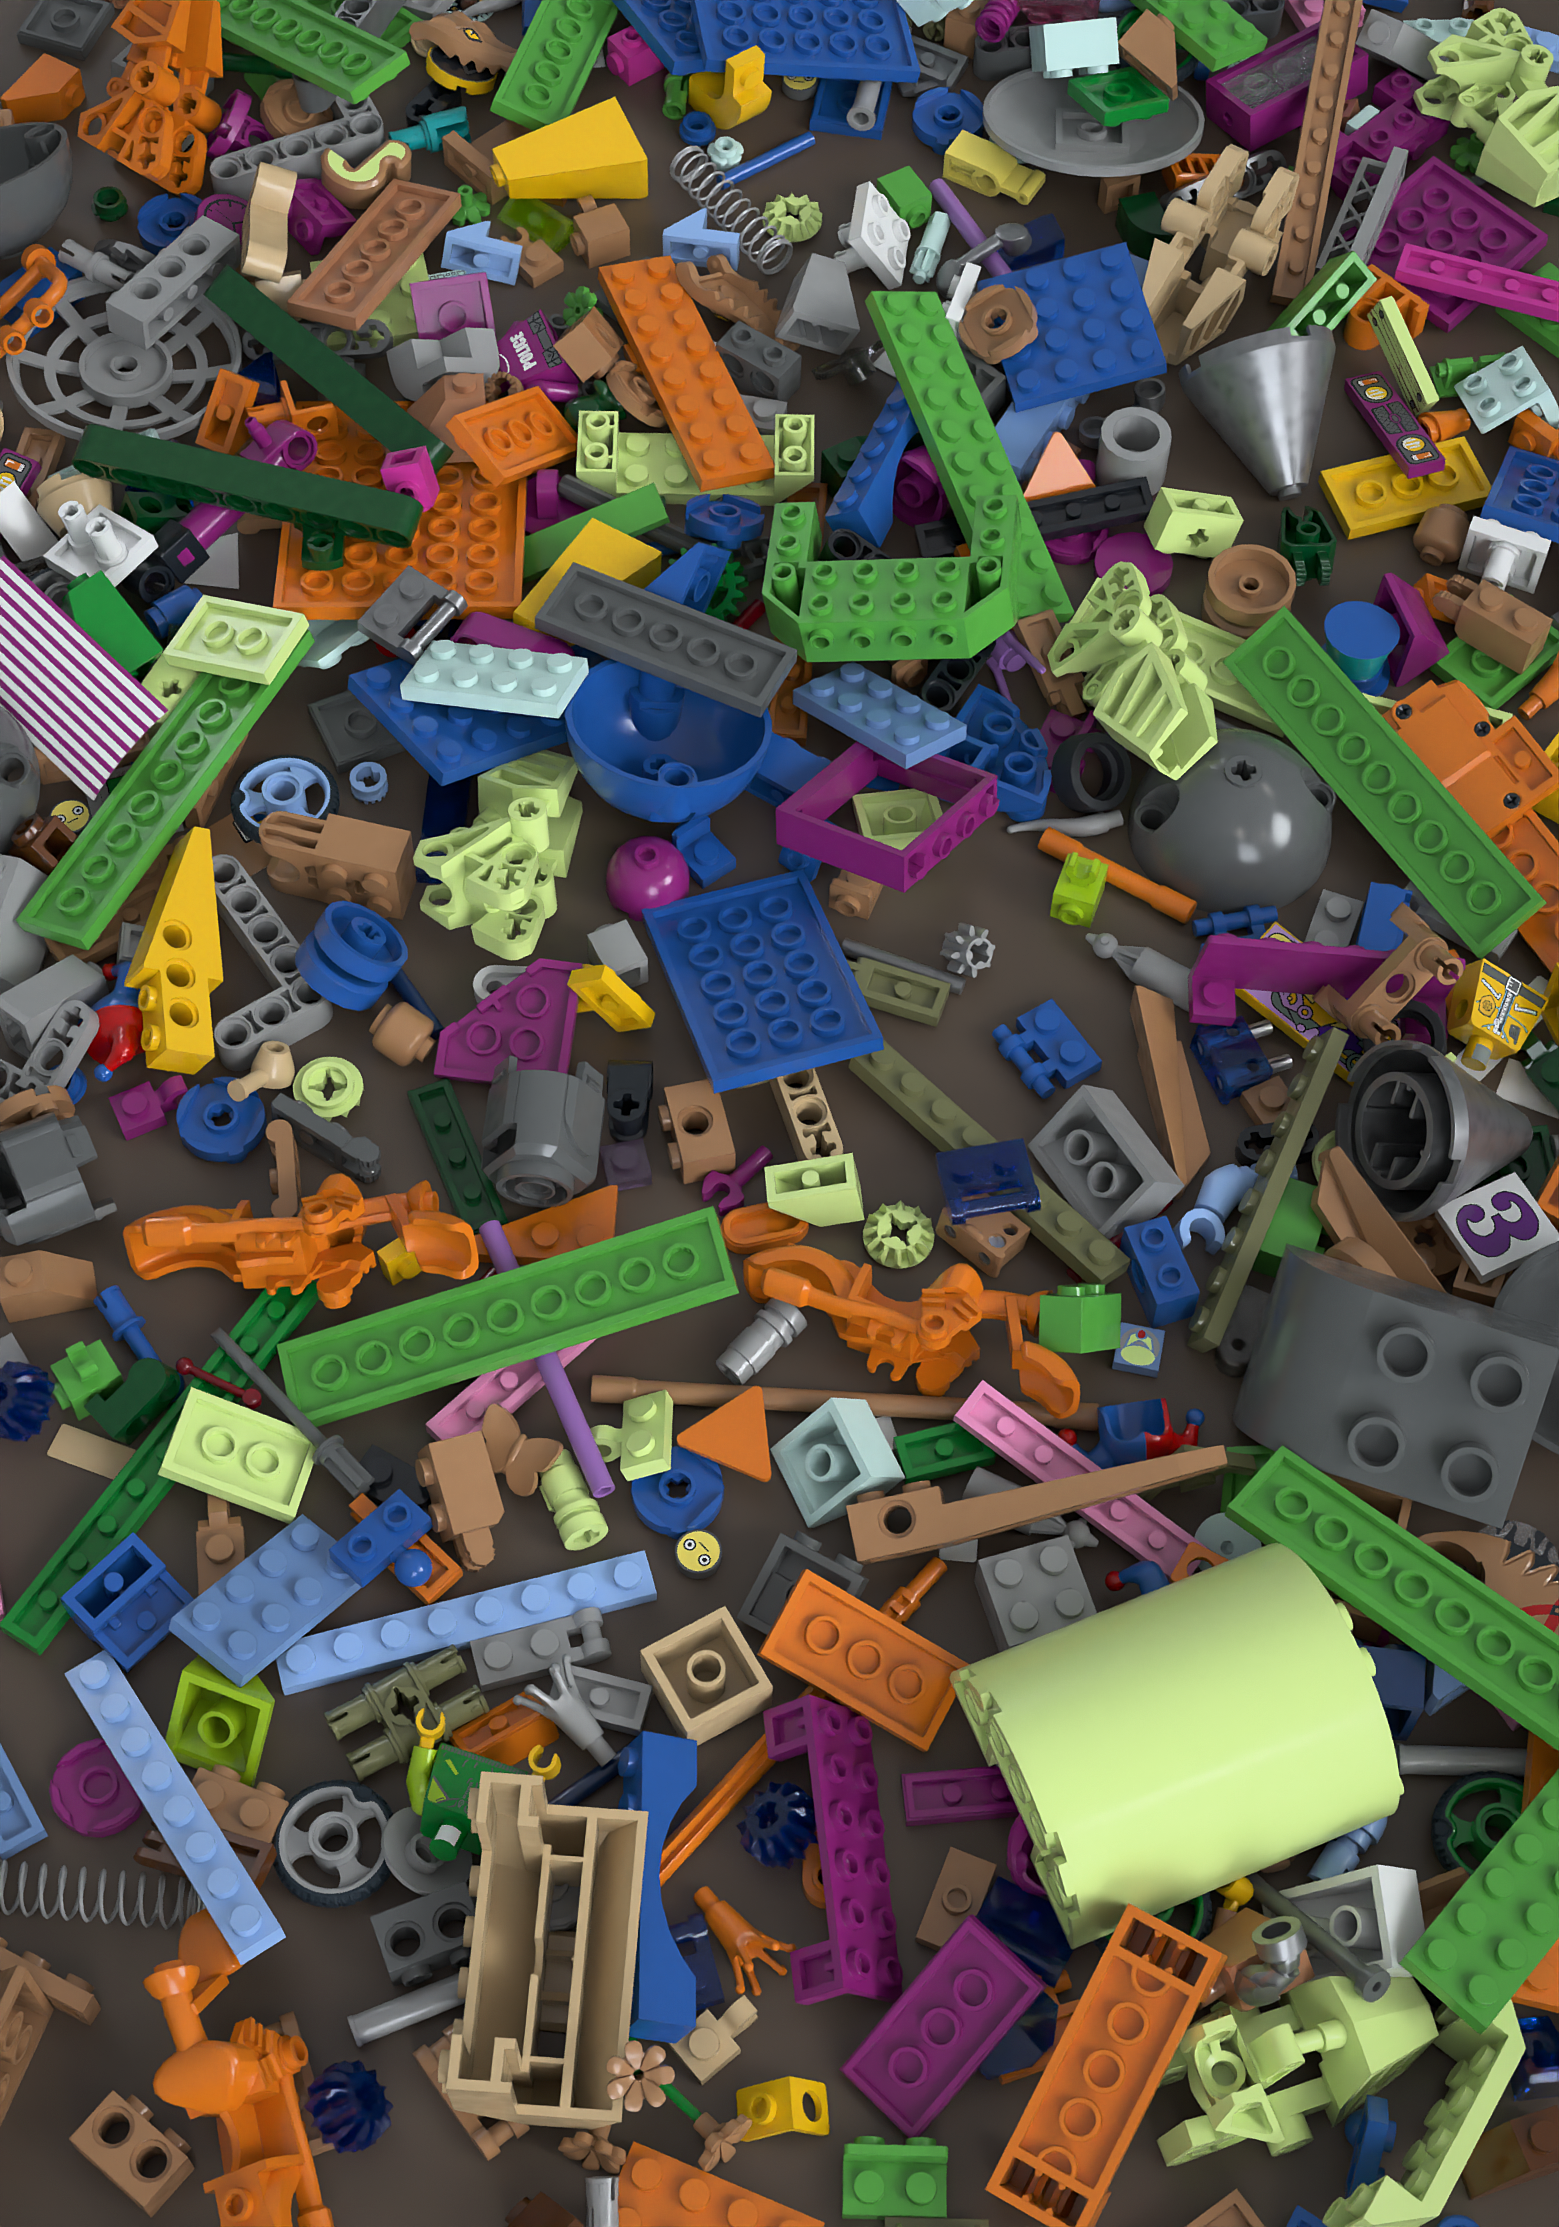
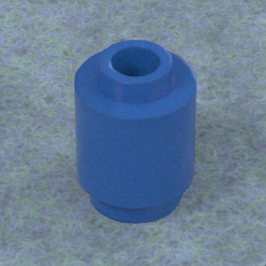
[144,584,203,640]

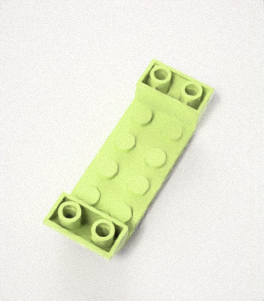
[576,411,814,506]
[1322,1999,1526,2227]

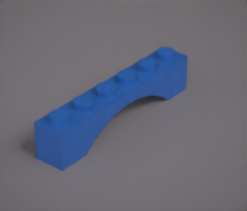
[825,382,919,548]
[618,1731,697,2044]

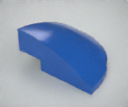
[937,684,1052,812]

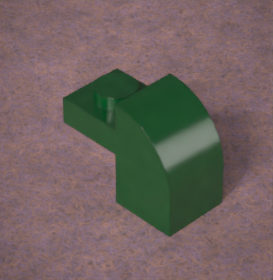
[1115,191,1174,260]

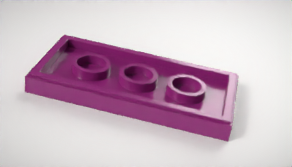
[839,1914,1048,2138]

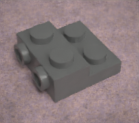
[737,1530,870,1635]

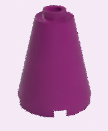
[893,444,951,527]

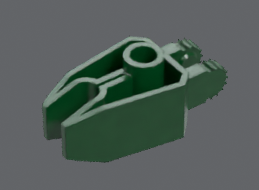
[1277,506,1337,586]

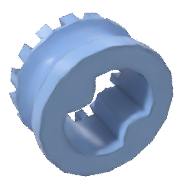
[349,762,389,804]

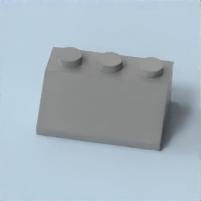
[0,854,49,994]
[1027,1085,1185,1239]

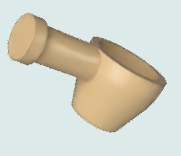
[227,1041,295,1102]

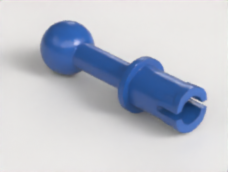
[93,1285,185,1404]

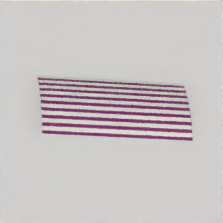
[0,555,169,801]

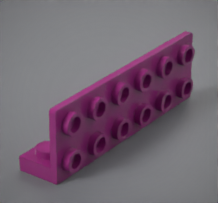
[1188,933,1466,1044]
[763,1694,903,2005]

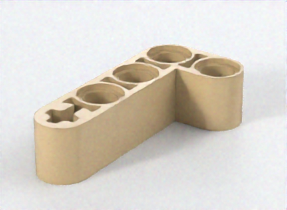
[241,161,297,284]
[738,1068,843,1161]

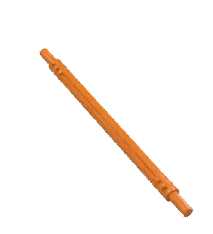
[659,1557,948,1888]

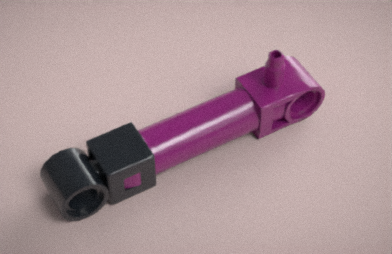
[121,416,317,603]

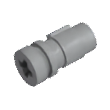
[715,1298,808,1385]

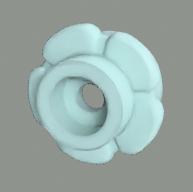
[707,137,744,172]

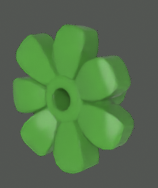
[1450,132,1485,173]
[452,185,490,226]
[563,286,603,326]

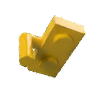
[567,964,656,1032]

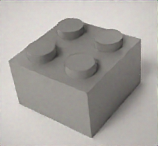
[974,1535,1097,1653]

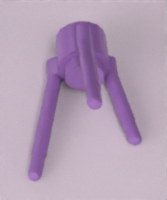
[986,629,1046,703]

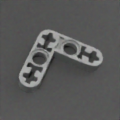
[0,1000,100,1103]

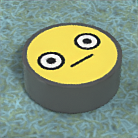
[782,75,818,101]
[49,799,92,836]
[675,1529,722,1579]

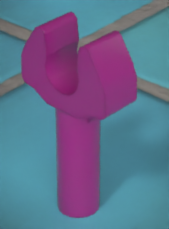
[701,1146,773,1216]

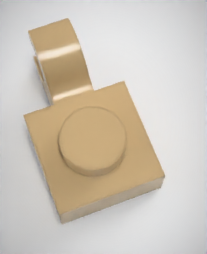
[669,1995,758,2086]

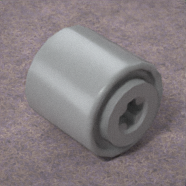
[1095,407,1171,496]

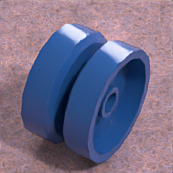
[295,901,408,1011]

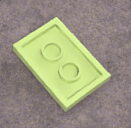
[162,595,309,685]
[157,1387,317,1524]

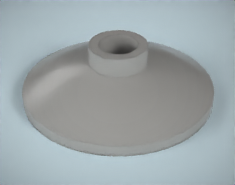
[381,1807,472,1896]

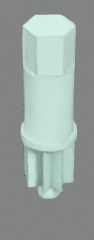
[909,211,951,284]

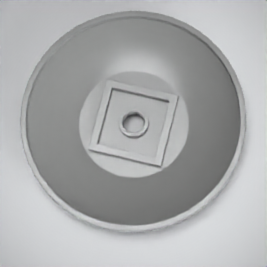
[982,64,1204,177]

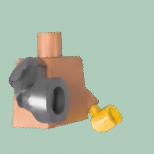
[1197,1877,1315,2012]

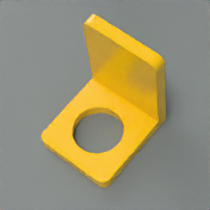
[736,2076,830,2142]

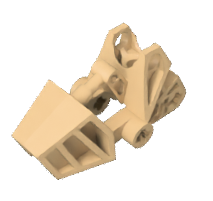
[1142,144,1299,365]

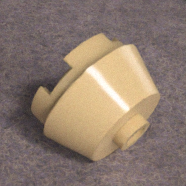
[37,473,114,539]

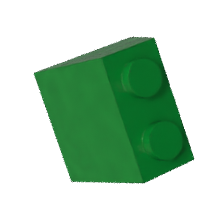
[61,570,163,681]

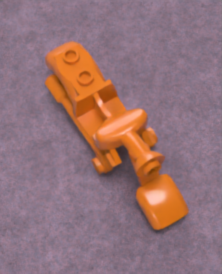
[123,1173,479,1309]
[743,1243,1080,1419]
[142,1908,334,2227]

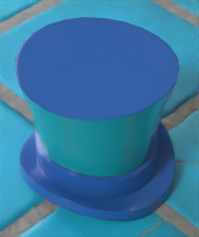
[1321,601,1400,697]

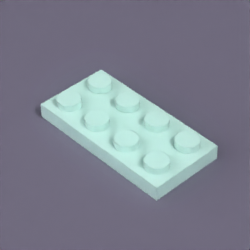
[400,640,589,719]

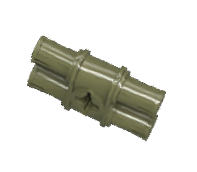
[323,1644,490,1782]

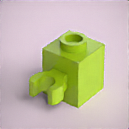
[1050,852,1109,928]

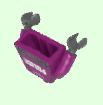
[485,309,596,403]

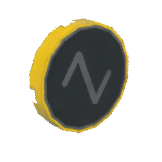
[425,44,498,95]

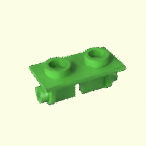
[1429,352,1506,398]

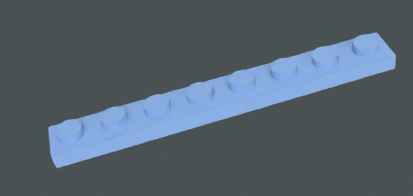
[276,1550,657,1696]
[64,1650,286,1965]

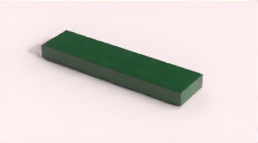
[407,1078,508,1236]

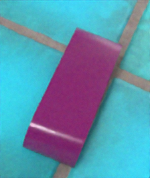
[450,612,575,657]

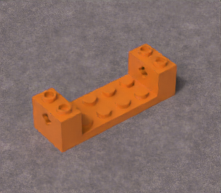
[985,1903,1228,2227]

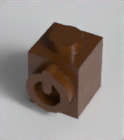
[8,813,78,876]

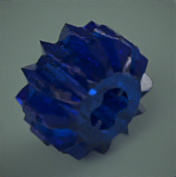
[0,1361,56,1442]
[736,1781,818,1869]
[304,2060,394,2154]

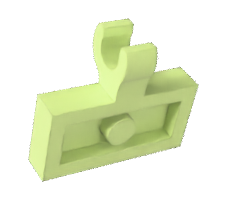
[590,1389,673,1481]

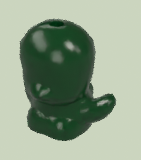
[562,378,627,434]

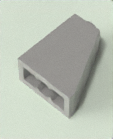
[1355,9,1447,82]
[774,253,860,355]
[0,954,109,1064]

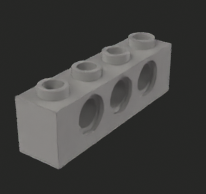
[105,215,241,351]

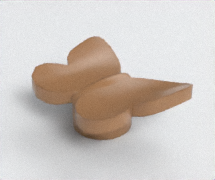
[482,1404,563,1497]

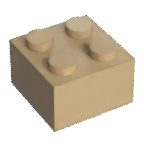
[640,1606,773,1746]

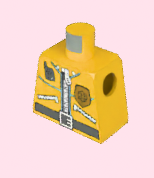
[1446,958,1548,1071]

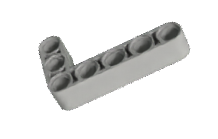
[209,96,385,201]
[212,854,333,1071]

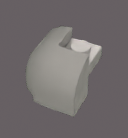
[386,327,500,401]

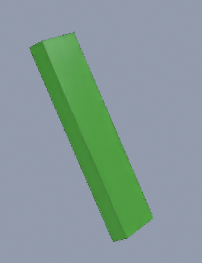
[523,483,670,584]

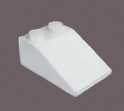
[1262,1864,1425,1996]

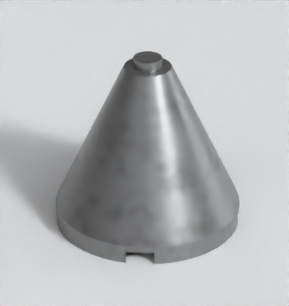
[1179,325,1336,501]
[1335,1040,1533,1222]

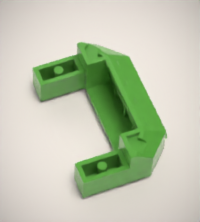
[762,495,1022,662]

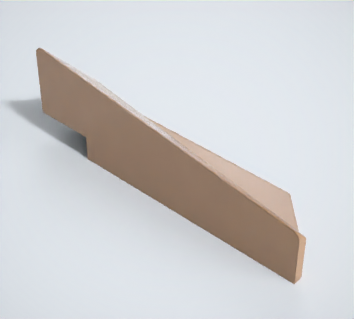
[1130,985,1211,1200]
[1310,1146,1447,1293]

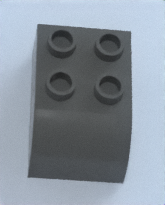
[1232,1243,1559,1529]

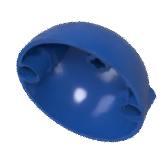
[565,659,772,823]

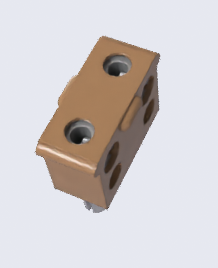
[935,1186,1031,1278]

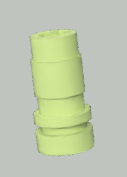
[538,1449,608,1551]

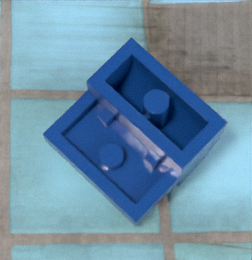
[61,1532,195,1674]

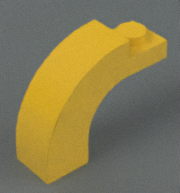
[688,45,772,130]

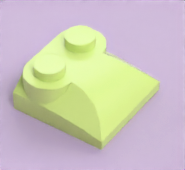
[852,789,943,850]

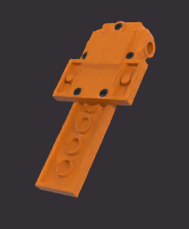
[1382,679,1559,974]

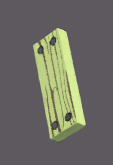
[1367,296,1439,418]

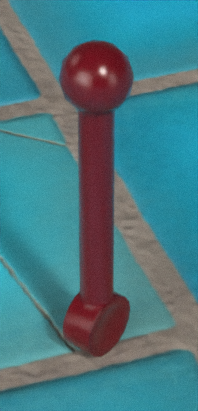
[175,1357,262,1409]

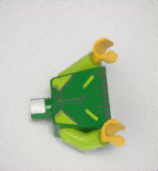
[406,1708,561,1861]

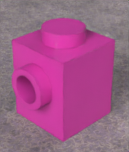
[606,25,664,86]
[380,446,440,512]

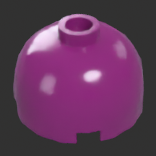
[606,836,690,922]

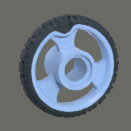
[230,754,340,845]

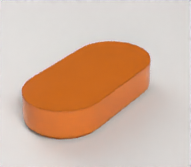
[721,1202,809,1255]

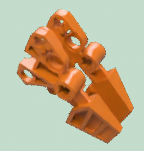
[77,0,223,198]

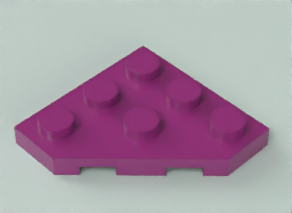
[434,958,584,1085]

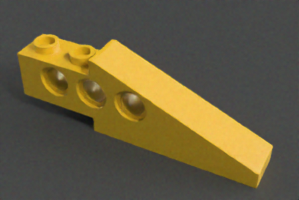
[124,826,223,1075]

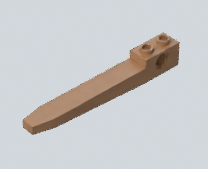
[846,1445,1228,1565]

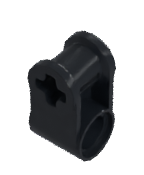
[607,1060,654,1145]

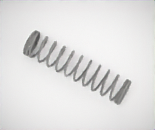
[670,146,793,275]
[0,1859,206,1930]

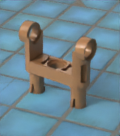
[1312,902,1464,1046]

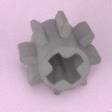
[940,922,995,978]

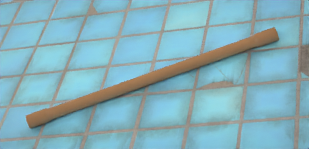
[591,1375,1099,1431]

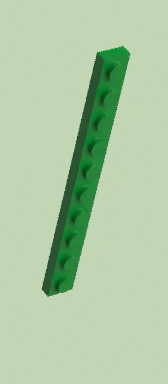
[0,1280,319,1656]

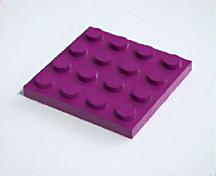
[1335,156,1548,334]

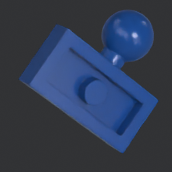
[329,1489,433,1588]
[1344,2094,1397,2199]

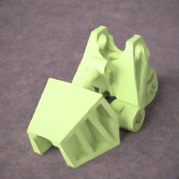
[1413,8,1559,207]
[1047,561,1218,780]
[413,750,583,960]
[1156,1976,1439,2167]

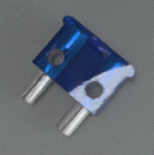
[1190,1015,1293,1105]

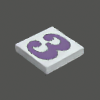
[1435,1172,1559,1284]

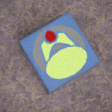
[1112,1322,1165,1378]

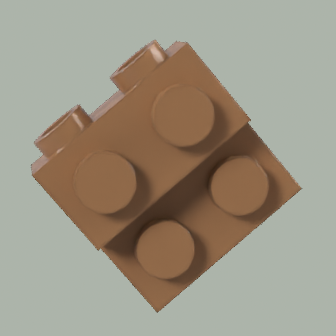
[186,1764,289,1879]

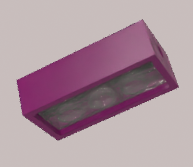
[1206,22,1368,152]

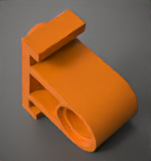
[1343,264,1429,350]

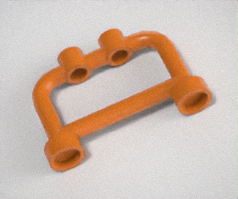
[0,244,68,359]

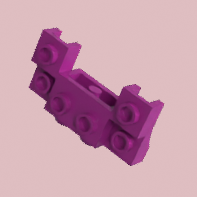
[1330,68,1450,201]

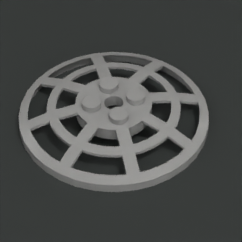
[6,276,242,441]

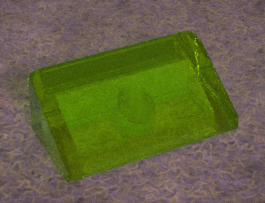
[497,198,574,254]

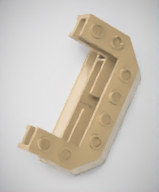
[438,1771,648,2129]

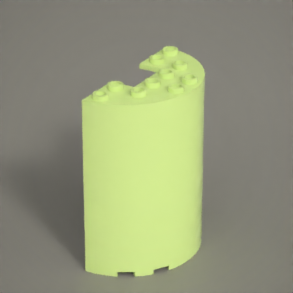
[949,1543,1404,1949]

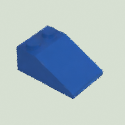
[644,542,732,613]

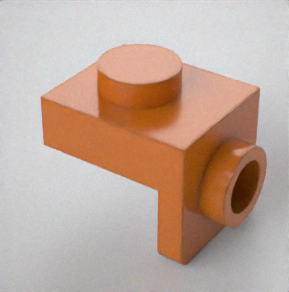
[1508,409,1559,460]

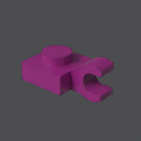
[108,1075,188,1141]

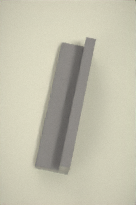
[1314,146,1409,275]

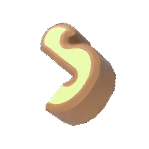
[321,140,411,209]

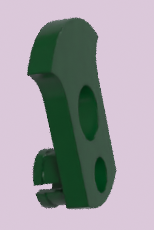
[294,524,345,571]

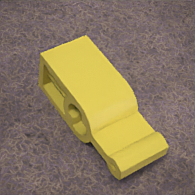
[943,130,1046,205]

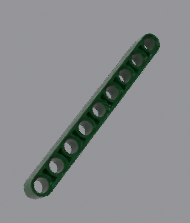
[203,264,454,475]
[71,424,424,548]

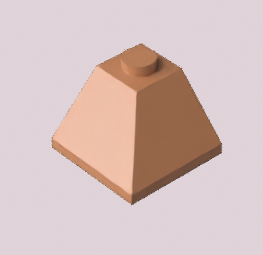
[407,373,486,463]

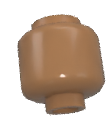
[1413,504,1470,566]
[369,1002,436,1067]

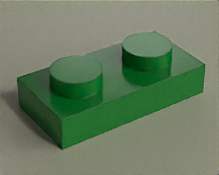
[893,1422,996,1485]

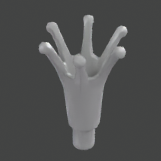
[512,1654,616,1767]

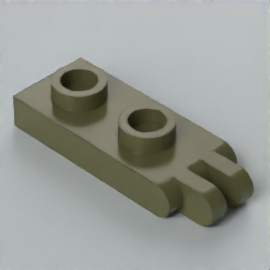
[847,957,951,1027]

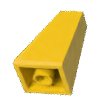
[489,97,648,199]
[513,518,662,647]

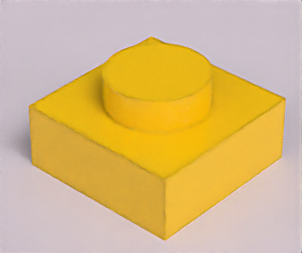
[377,1237,422,1286]

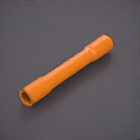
[1038,827,1197,924]

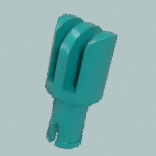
[388,106,472,153]

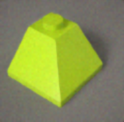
[165,1655,275,1787]

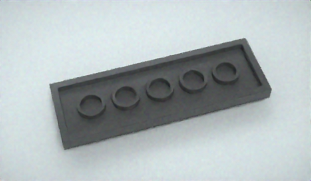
[535,562,797,718]

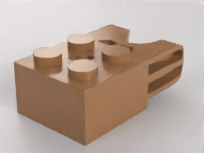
[259,811,417,920]

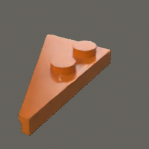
[475,1185,618,1265]

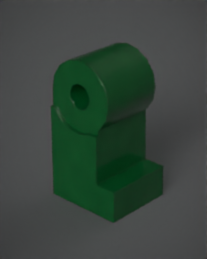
[117,492,193,535]
[84,1358,181,1445]

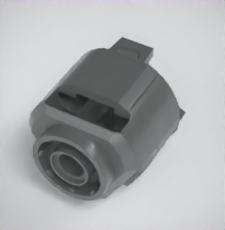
[481,1055,605,1208]
[0,1112,117,1246]

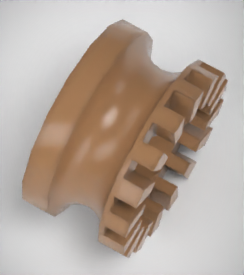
[484,372,524,403]

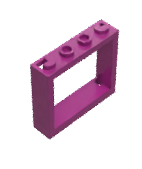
[776,741,1000,893]

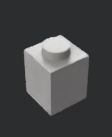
[587,919,648,989]

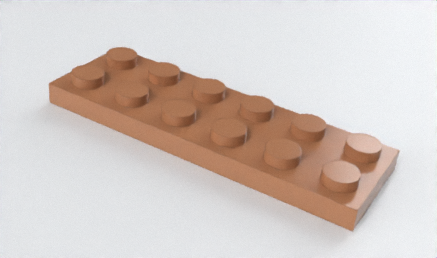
[287,179,462,331]

